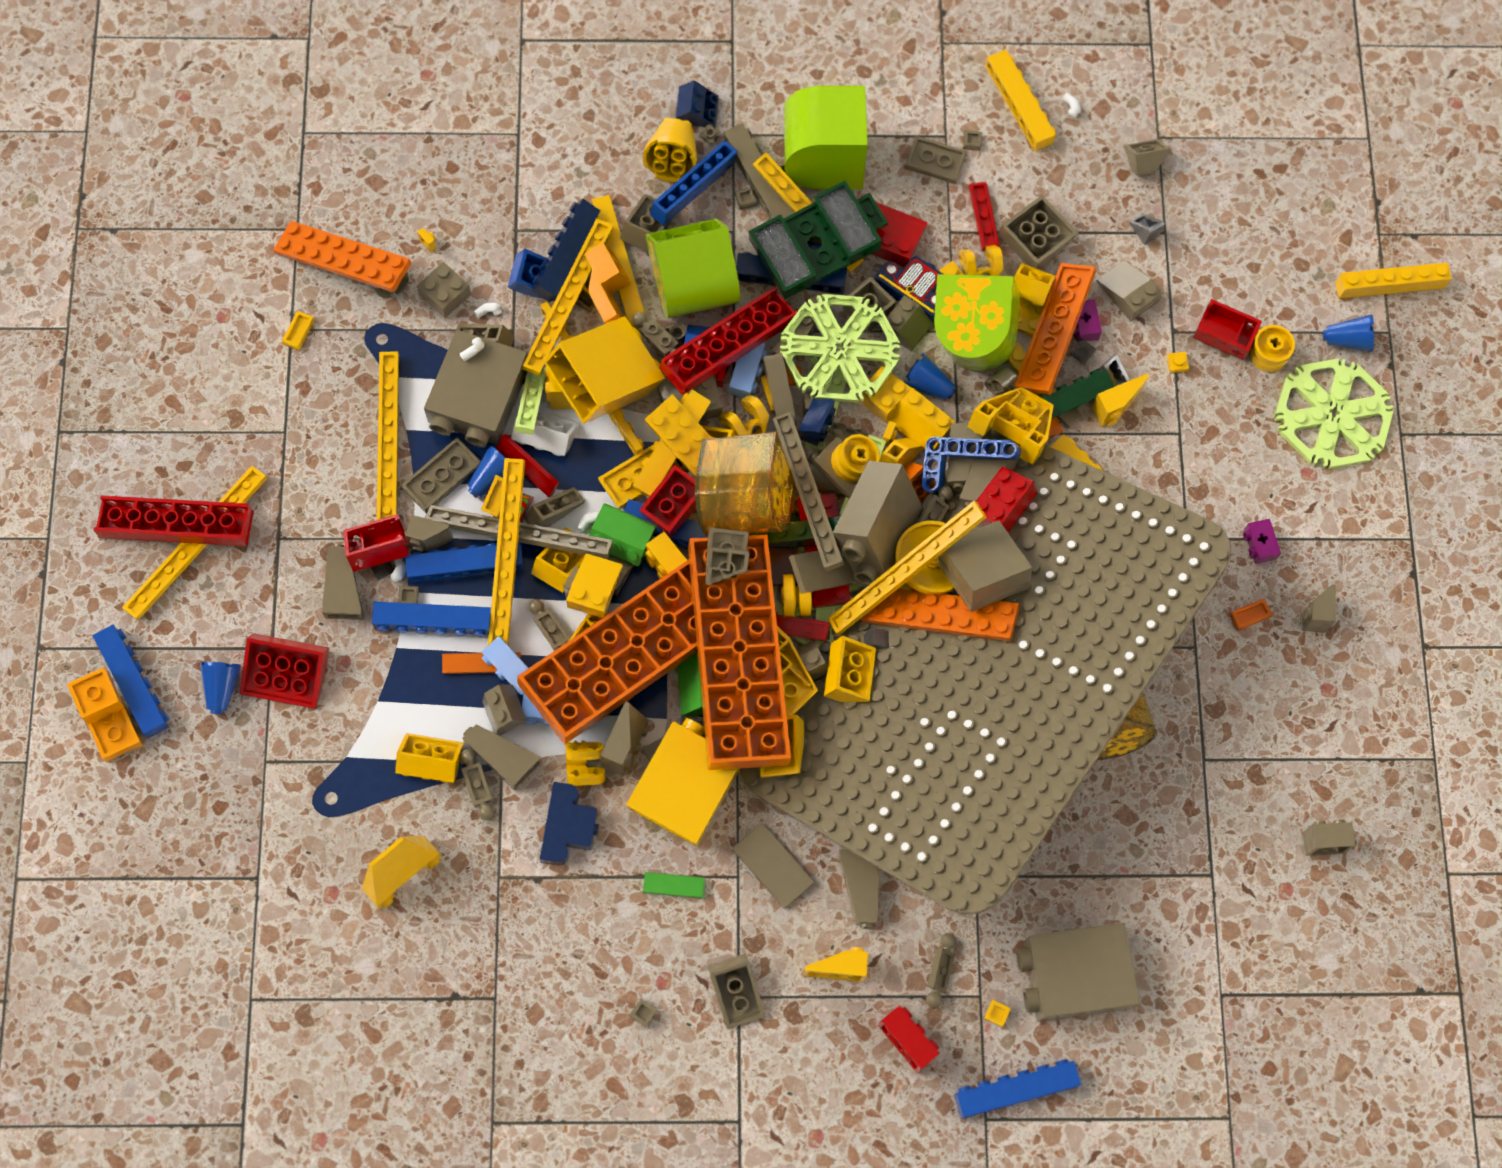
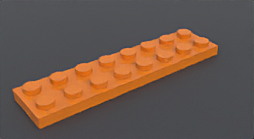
[273,221,412,293]
[1014,263,1096,395]
[861,588,1020,642]

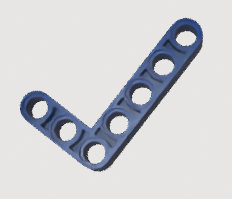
[922,437,1021,494]

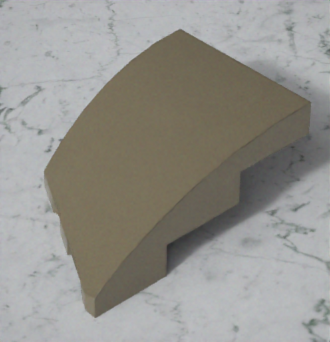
[705,527,749,585]

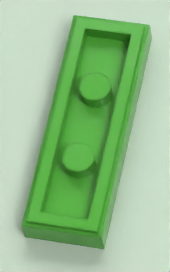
[643,872,705,899]

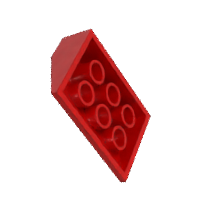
[860,196,928,267]
[239,633,329,709]

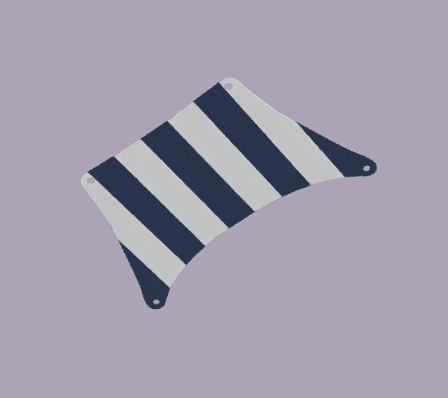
[312,323,682,817]

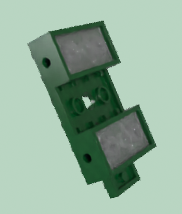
[748,180,888,299]

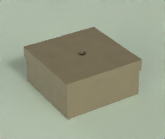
[937,520,1032,612]

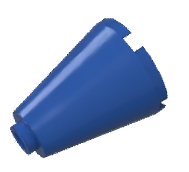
[1323,315,1374,352]
[903,353,956,401]
[467,446,505,498]
[200,661,241,714]

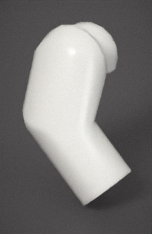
[1062,93,1081,117]
[474,303,502,319]
[460,337,485,361]
[577,511,599,533]
[390,558,407,582]

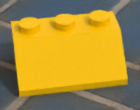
[887,388,956,452]
[824,636,876,702]
[395,733,464,783]

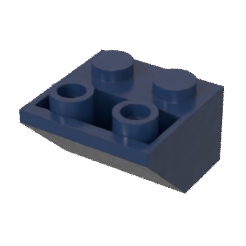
[675,80,719,128]
[798,399,836,447]

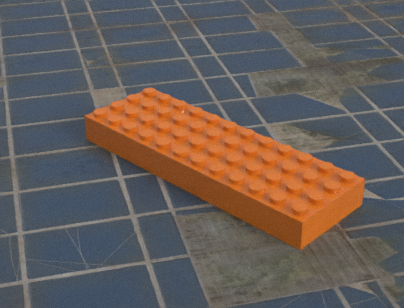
[688,535,791,770]
[517,560,698,745]

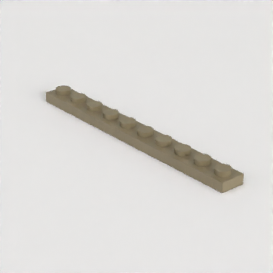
[773,411,845,572]
[425,505,613,559]

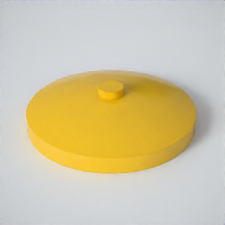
[895,521,955,595]

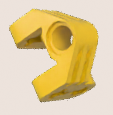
[959,245,1004,276]
[718,395,769,439]
[565,740,606,786]

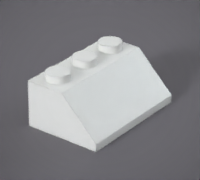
[511,410,579,456]

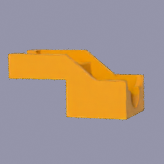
[585,242,631,323]
[67,667,143,763]

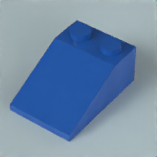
[507,249,556,301]

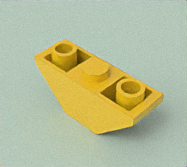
[879,438,923,468]

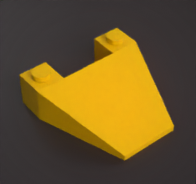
[967,387,1054,465]
[777,626,818,716]
[362,836,442,910]

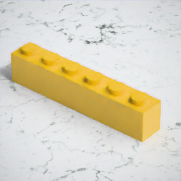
[985,49,1056,152]
[1335,262,1452,299]
[631,390,711,498]

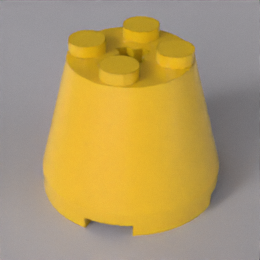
[642,118,697,182]

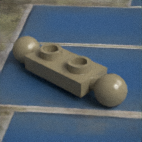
[633,312,679,357]
[916,486,953,523]
[529,599,570,651]
[460,749,494,820]
[926,933,956,1008]

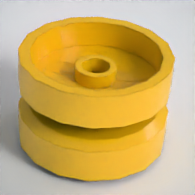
[1249,325,1295,372]
[831,434,880,482]
[781,574,811,617]

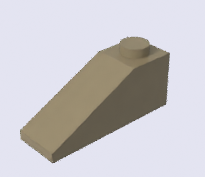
[457,324,515,347]
[524,487,585,527]

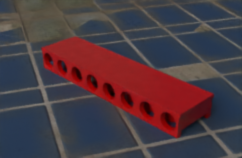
[659,286,798,395]
[93,495,254,547]

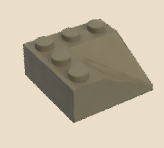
[999,195,1078,270]
[657,372,722,421]
[600,701,650,776]

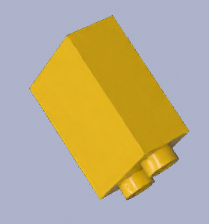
[543,316,665,424]
[626,718,741,847]

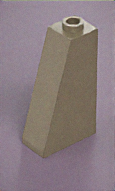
[763,353,797,427]
[947,422,992,492]
[959,445,1020,508]
[322,544,364,620]
[462,724,542,790]
[838,849,879,929]

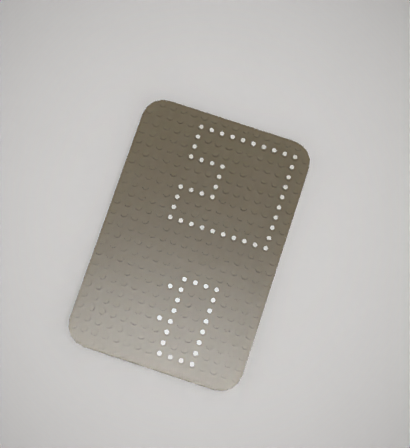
[740,429,1231,915]

